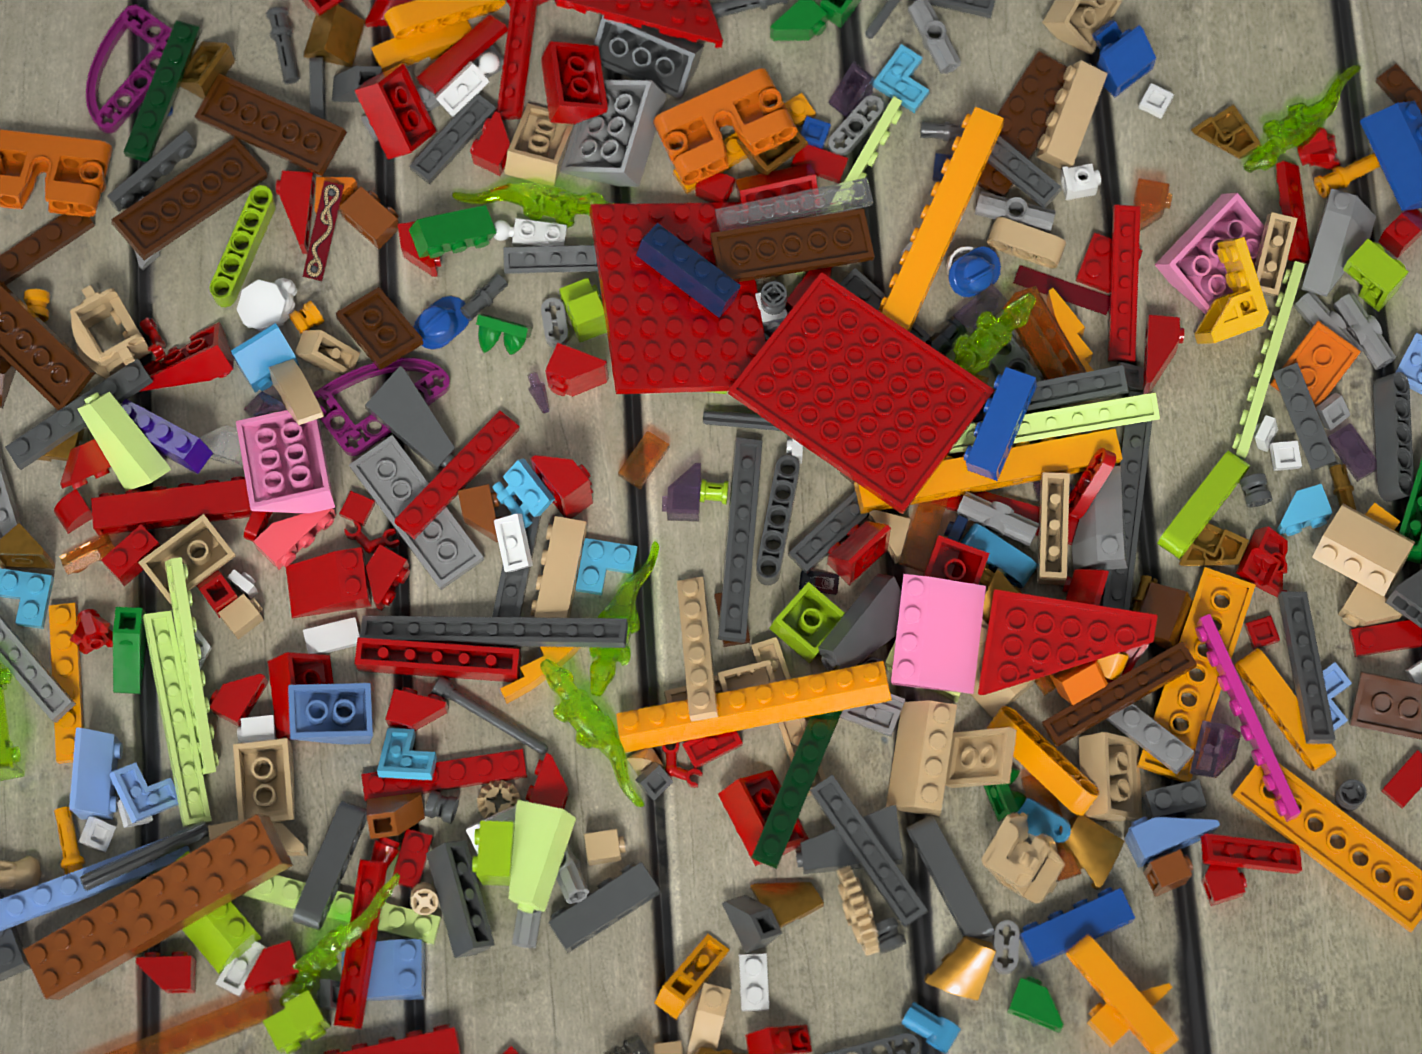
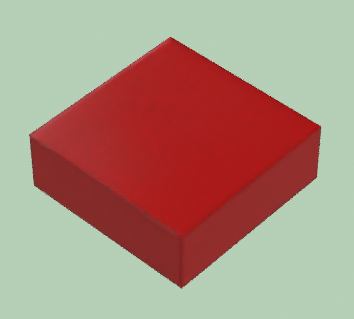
[339,491,376,526]
[1244,615,1280,650]

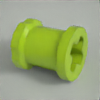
[700,479,729,505]

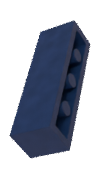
[636,223,741,318]

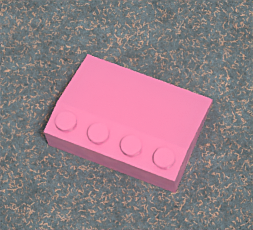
[1154,193,1264,314]
[236,410,335,513]
[891,574,986,694]

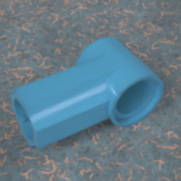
[901,1002,961,1054]

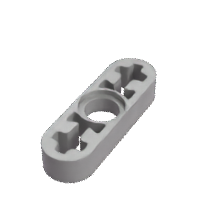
[828,95,884,157]

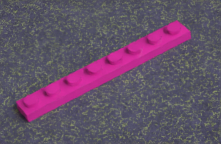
[1195,614,1301,822]

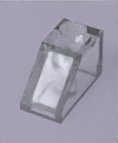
[199,425,244,469]

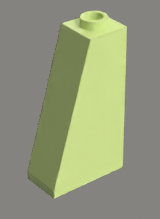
[78,392,171,491]
[509,800,576,914]

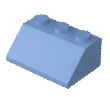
[69,728,123,820]

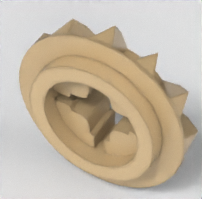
[477,780,521,819]

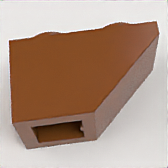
[458,484,502,542]
[366,792,425,839]

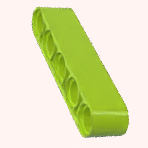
[209,185,276,307]
[1157,450,1250,559]

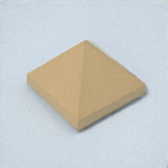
[627,748,664,776]

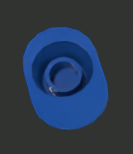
[948,246,1001,297]
[414,296,470,350]

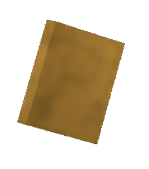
[303,4,365,68]
[180,42,235,100]
[737,132,808,175]
[0,523,55,569]

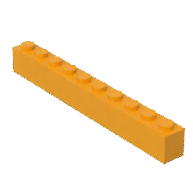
[878,107,1004,332]
[854,428,1123,514]
[616,661,892,753]

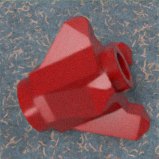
[1297,127,1341,170]
[69,609,113,654]

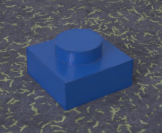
[1092,20,1123,51]
[800,116,831,149]

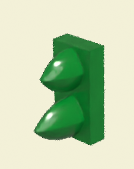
[476,314,533,355]
[984,766,1026,822]

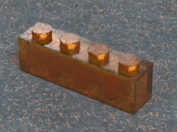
[1003,286,1086,380]

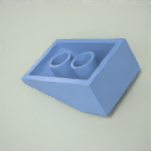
[288,683,373,745]
[1124,817,1220,868]
[342,939,425,1001]

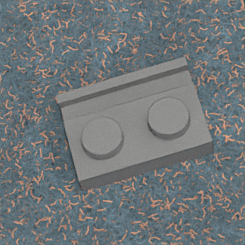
[841,694,905,737]

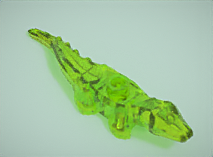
[1243,65,1361,173]
[452,182,612,228]
[953,293,1036,375]
[589,541,659,697]
[540,659,644,807]
[279,873,400,1007]

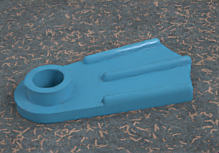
[1018,798,1071,843]

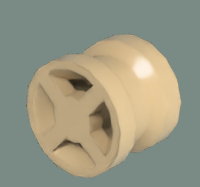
[410,882,438,915]

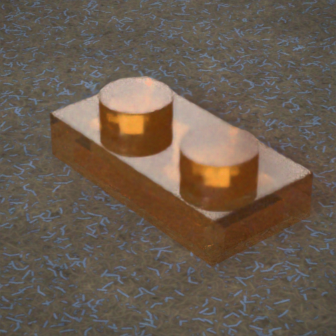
[618,431,670,489]
[60,533,115,575]

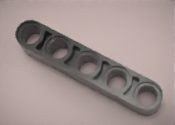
[1373,372,1414,502]
[756,455,800,585]
[293,801,367,930]
[907,815,995,940]

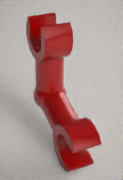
[139,317,166,362]
[344,521,400,553]
[662,742,703,788]

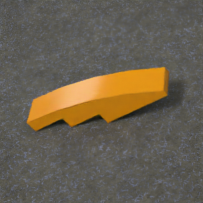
[371,20,472,72]
[1047,288,1094,374]
[500,647,581,704]

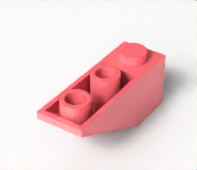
[253,508,336,570]

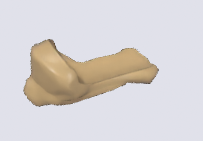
[0,855,41,890]

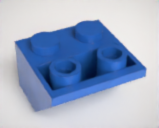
[1097,25,1156,98]

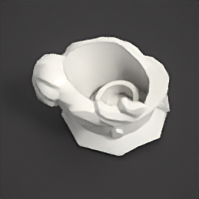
[236,278,297,331]

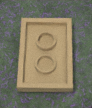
[945,727,1017,788]

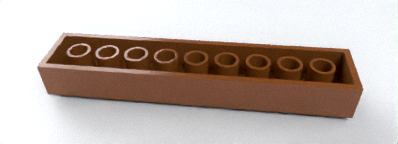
[23,814,293,1000]

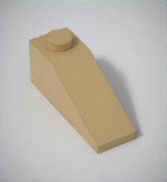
[687,983,731,1054]

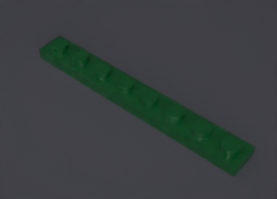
[751,710,843,869]

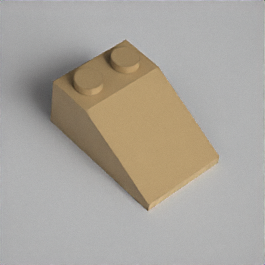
[504,103,574,187]
[233,738,294,824]

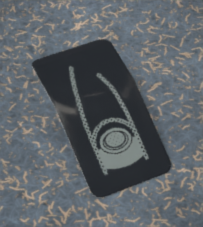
[799,570,839,595]

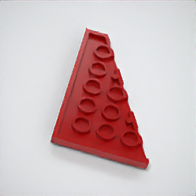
[555,0,723,48]
[978,589,1158,696]

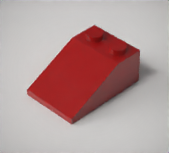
[827,521,891,586]
[286,547,372,619]

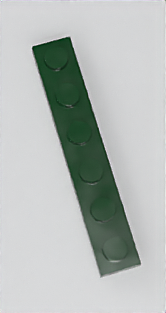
[123,20,201,162]

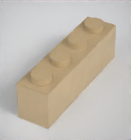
[1036,60,1107,170]
[1037,472,1070,585]
[531,516,588,618]

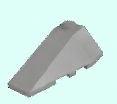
[1301,188,1376,297]
[1072,465,1128,571]

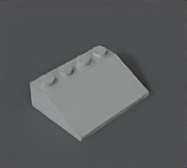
[560,80,667,187]

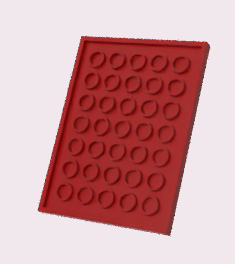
[589,202,766,394]
[728,272,995,515]

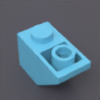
[1276,483,1333,536]

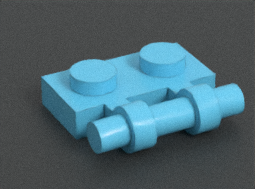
[492,458,555,528]

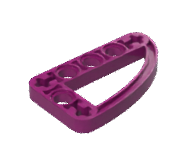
[86,5,172,134]
[314,358,450,456]

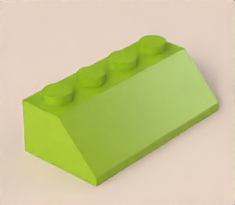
[173,851,262,974]

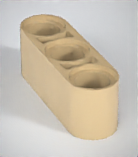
[987,217,1066,269]

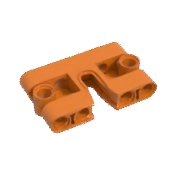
[653,68,798,185]
[0,130,113,217]

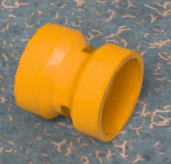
[23,289,50,322]
[288,300,325,335]

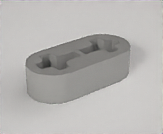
[541,298,569,348]
[992,920,1020,975]

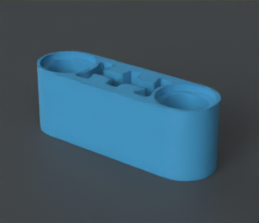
[960,523,1038,588]

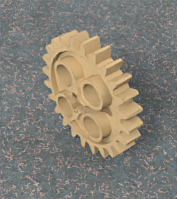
[837,866,879,956]

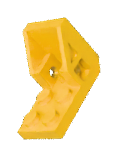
[1194,237,1269,344]

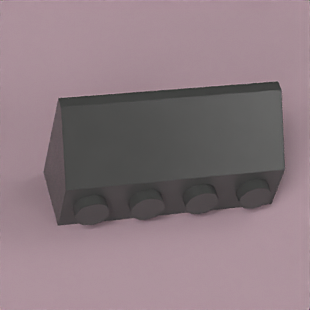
[594,15,705,99]

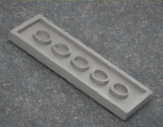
[349,435,484,590]

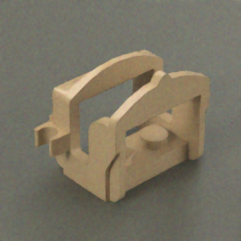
[70,285,151,379]
[982,812,1065,904]

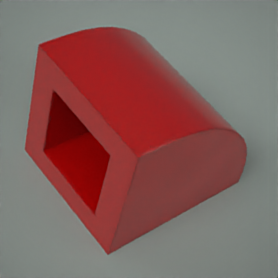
[695,173,735,203]
[54,489,93,534]

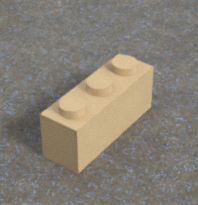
[1254,212,1297,297]

